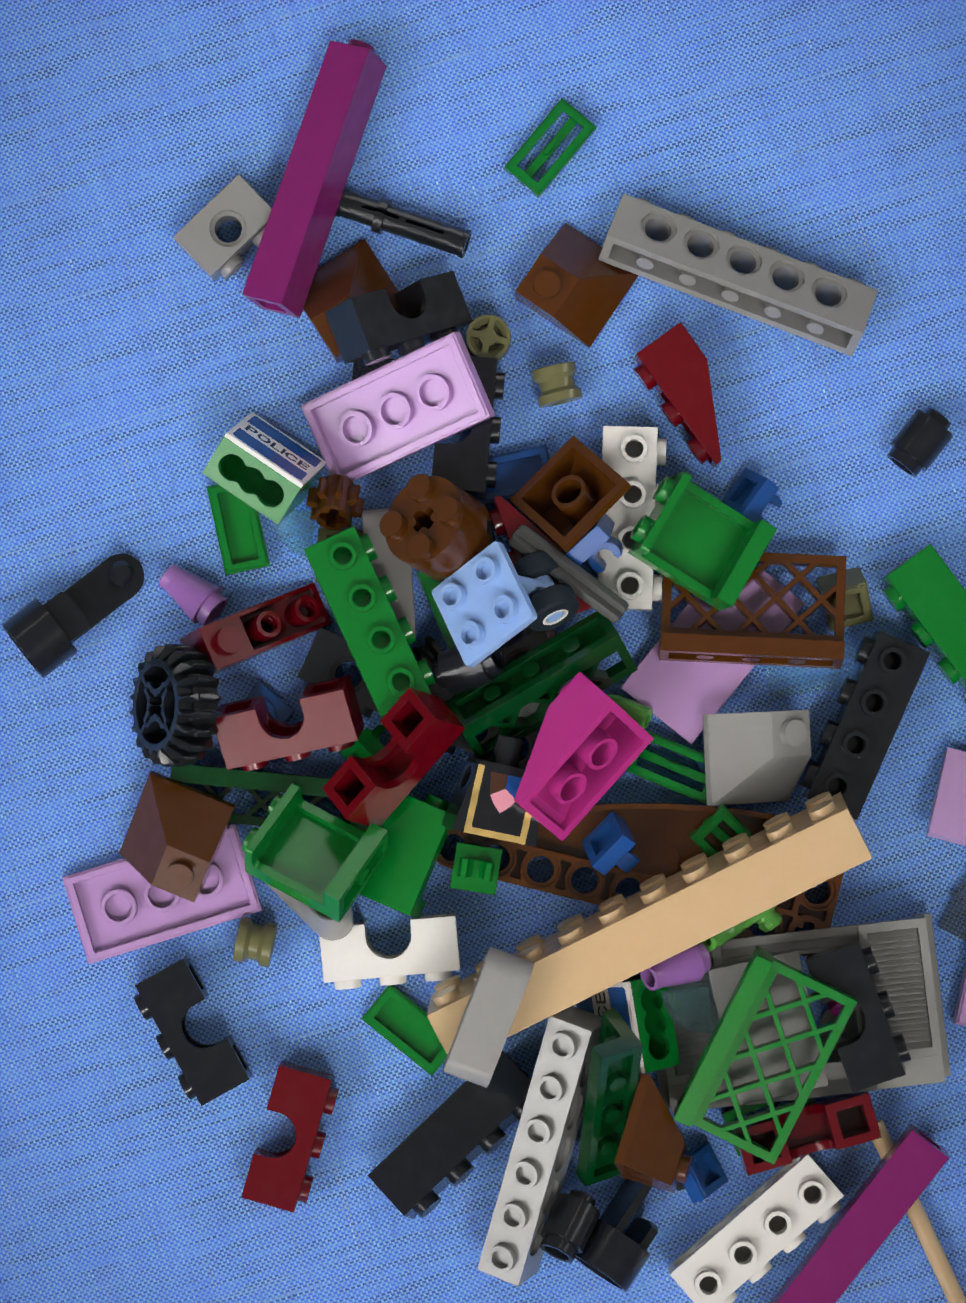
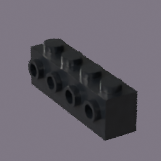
[800,631,930,820]
[368,1050,531,1219]

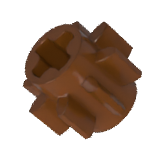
[306,474,364,530]

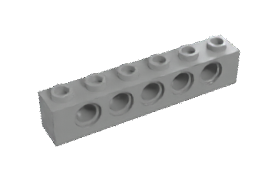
[598,194,878,356]
[477,1006,602,1287]

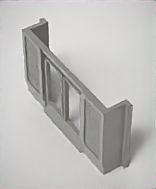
[657,913,951,1113]

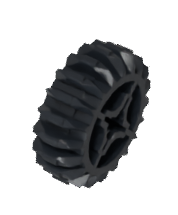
[130,644,222,767]

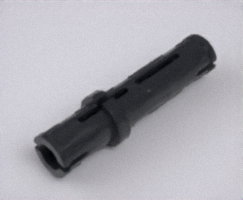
[335,188,472,258]

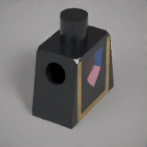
[442,734,538,847]

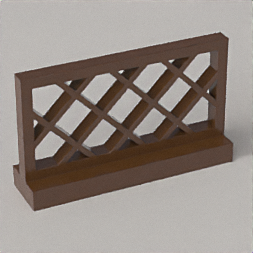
[659,552,847,669]

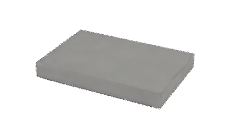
[707,949,829,1105]

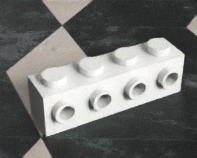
[598,426,667,611]
[667,1154,844,1303]

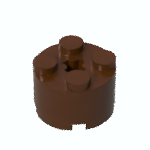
[380,474,491,581]

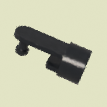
[1,554,144,678]
[575,1179,685,1292]

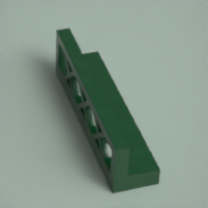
[445,611,638,759]
[170,765,351,826]
[576,1008,643,1187]

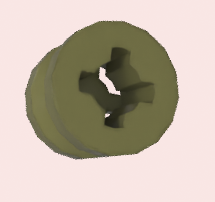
[466,315,511,361]
[531,362,583,408]
[233,916,278,968]

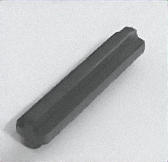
[509,525,629,623]

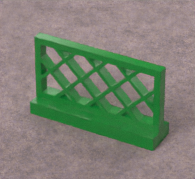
[673,946,858,1165]

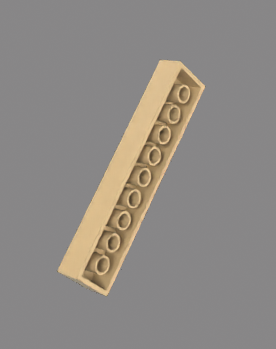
[427,792,872,1055]

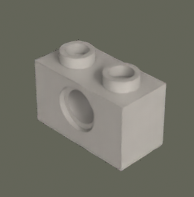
[173,174,272,282]

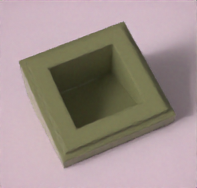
[817,568,874,632]

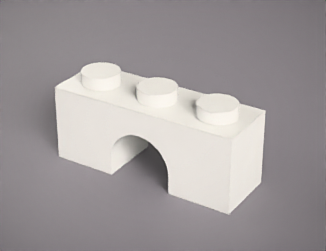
[319,913,461,990]

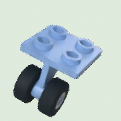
[432,541,579,667]

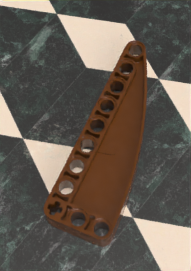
[437,802,844,956]

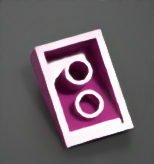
[514,671,654,841]

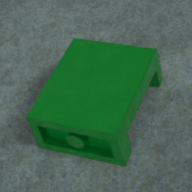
[628,471,777,611]
[242,782,388,923]
[351,793,450,918]

